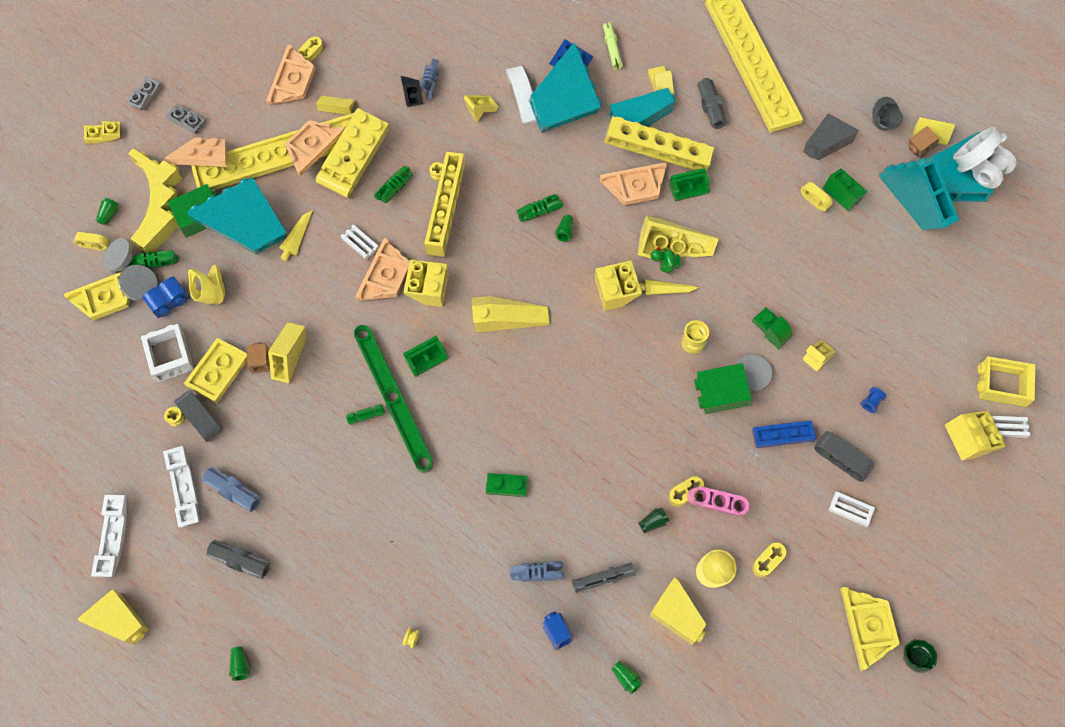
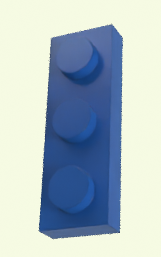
[752,420,816,448]

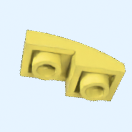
[84,121,120,144]

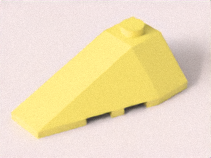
[638,215,719,258]
[472,296,550,333]

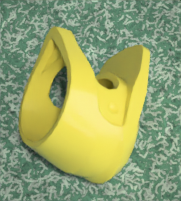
[188,264,225,305]

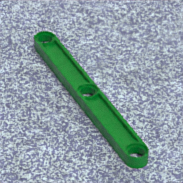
[354,325,433,473]

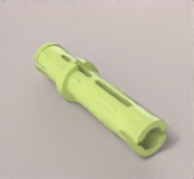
[603,22,623,70]

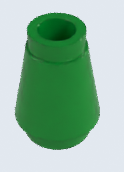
[95,197,119,225]
[555,215,573,242]
[229,647,251,681]
[611,661,643,694]

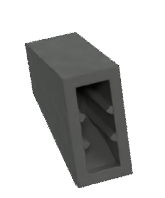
[803,114,859,160]

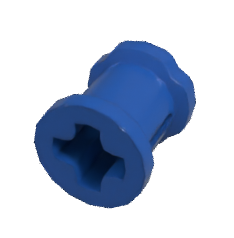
[860,387,887,413]

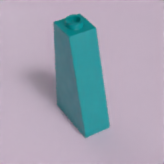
[609,88,676,135]

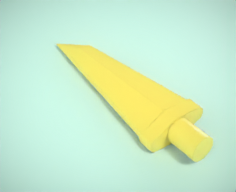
[279,210,313,261]
[639,280,699,295]

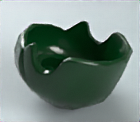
[903,639,938,673]

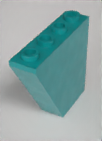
[529,44,601,133]
[927,132,994,202]
[879,157,959,230]
[187,177,287,254]

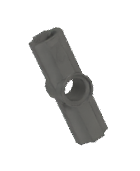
[698,78,727,129]
[206,539,271,579]

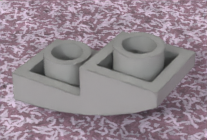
[126,77,163,110]
[166,103,205,134]

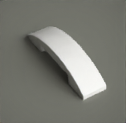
[506,66,537,125]
[163,446,200,528]
[91,495,127,577]

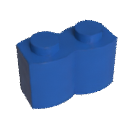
[142,276,190,318]
[542,611,574,651]

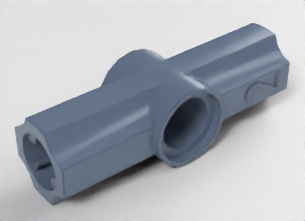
[202,467,261,512]

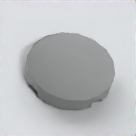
[103,238,134,273]
[118,265,158,301]
[736,355,772,392]

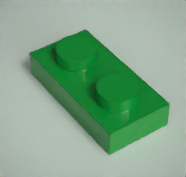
[486,473,527,497]

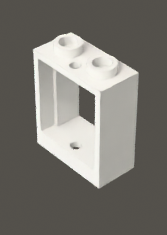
[141,324,194,383]

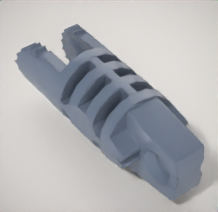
[420,58,440,99]
[510,561,564,582]

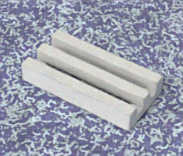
[340,224,379,260]
[992,416,1030,438]
[828,491,875,527]

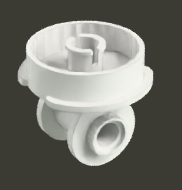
[953,127,1016,189]

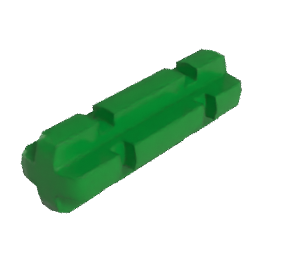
[346,404,385,425]

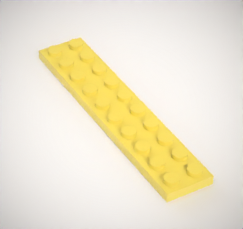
[705,0,803,133]
[191,113,354,190]

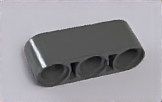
[174,389,222,442]
[814,431,875,482]

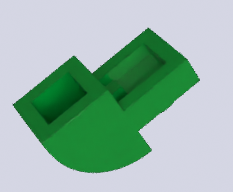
[752,307,793,350]

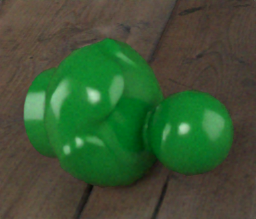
[650,247,681,273]

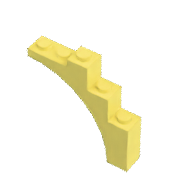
[128,149,182,253]

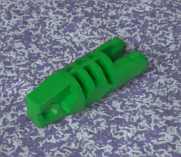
[374,166,413,203]
[517,194,564,222]
[129,250,179,268]

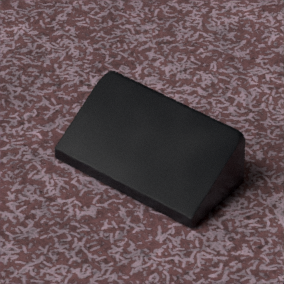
[401,76,423,107]

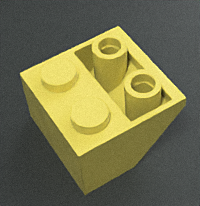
[403,260,449,307]
[595,261,642,311]
[945,411,1006,461]

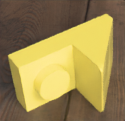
[648,66,674,94]
[464,95,499,122]
[803,340,836,371]

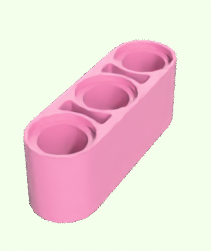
[687,487,749,515]

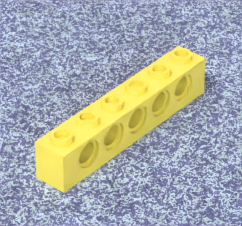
[604,116,714,170]
[424,152,465,257]

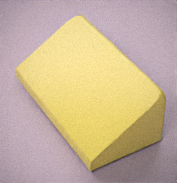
[316,96,355,115]
[913,117,955,145]

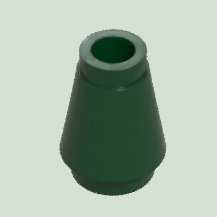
[638,507,670,533]

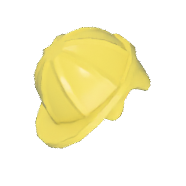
[696,549,737,587]

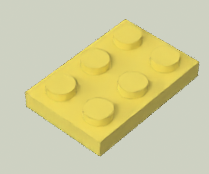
[184,338,247,403]

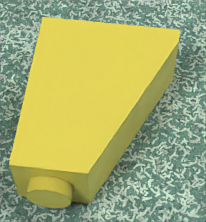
[268,322,306,383]
[650,577,706,645]
[78,589,149,644]

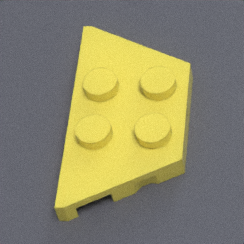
[64,272,130,321]
[840,587,900,671]

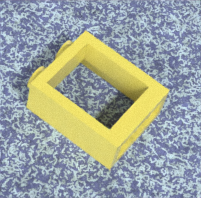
[977,356,1035,407]

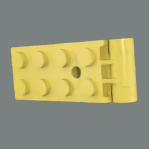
[316,108,389,198]

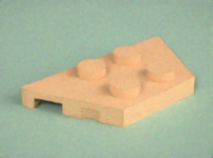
[266,45,315,105]
[285,120,345,177]
[165,137,228,167]
[599,162,666,205]
[355,238,410,301]

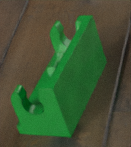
[669,168,710,202]
[823,168,868,211]
[403,336,448,377]

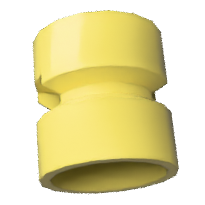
[681,320,709,354]

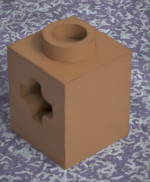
[908,126,939,158]
[246,342,270,374]

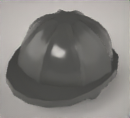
[872,96,903,130]

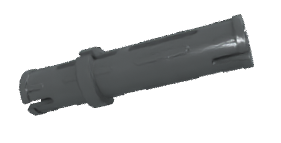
[572,562,635,593]

